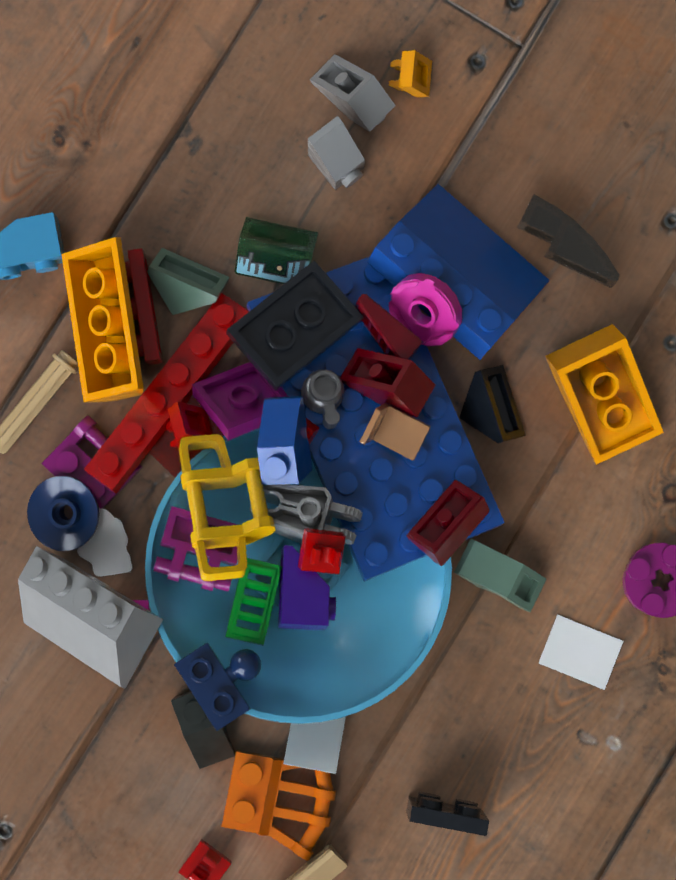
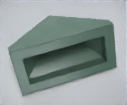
[147,248,229,315]

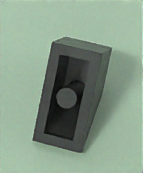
[171,691,235,769]

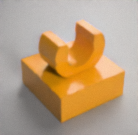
[389,50,432,98]

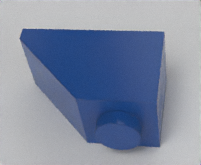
[257,396,313,485]

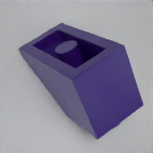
[278,545,336,630]

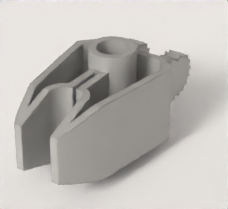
[250,484,363,545]

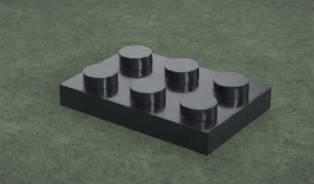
[226,260,364,391]

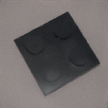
[406,792,489,836]

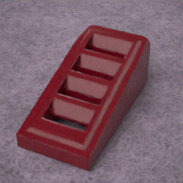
[355,294,422,360]

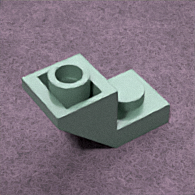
[454,539,547,612]

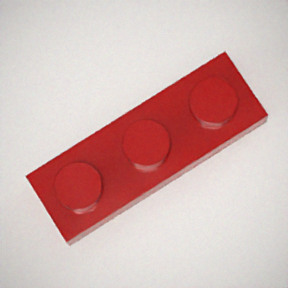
[125,248,163,365]

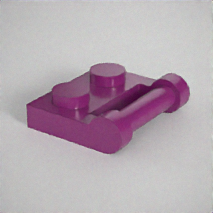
[41,415,143,509]

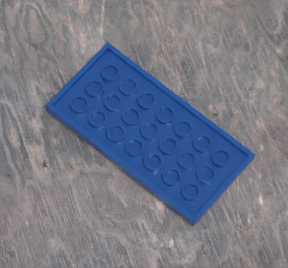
[246,256,505,582]

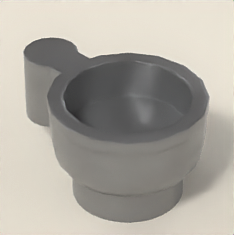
[301,370,344,429]

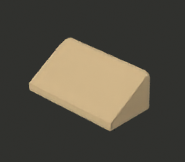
[286,844,347,880]

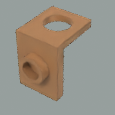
[360,402,431,461]

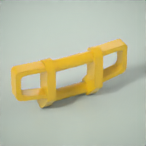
[179,434,275,581]

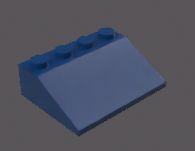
[367,184,550,360]

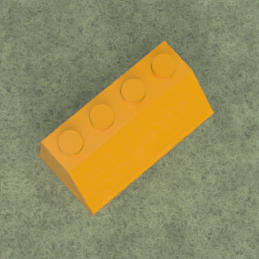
[62,237,144,402]

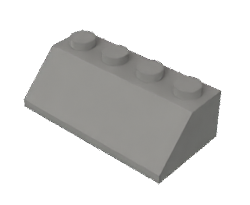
[18,546,163,689]

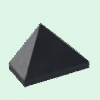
[459,365,526,443]

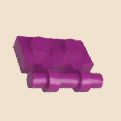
[153,506,238,592]

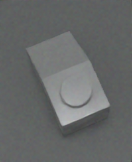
[310,54,396,132]
[308,116,365,190]

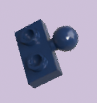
[174,643,261,731]

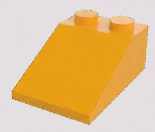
[545,324,664,465]

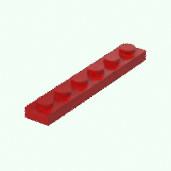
[84,293,249,494]

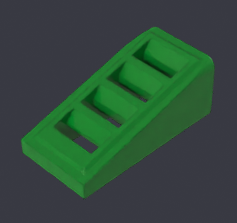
[225,558,282,646]

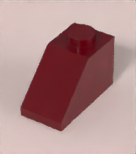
[340,348,436,417]

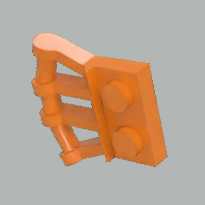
[221,750,336,861]

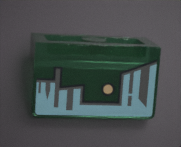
[235,217,319,284]

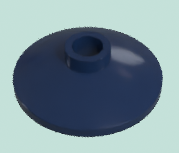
[27,476,100,551]

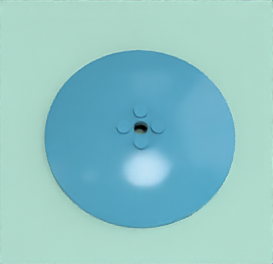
[145,428,452,724]

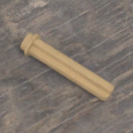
[0,350,78,454]

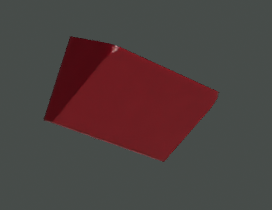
[406,479,489,566]

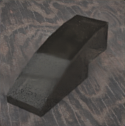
[517,194,620,288]

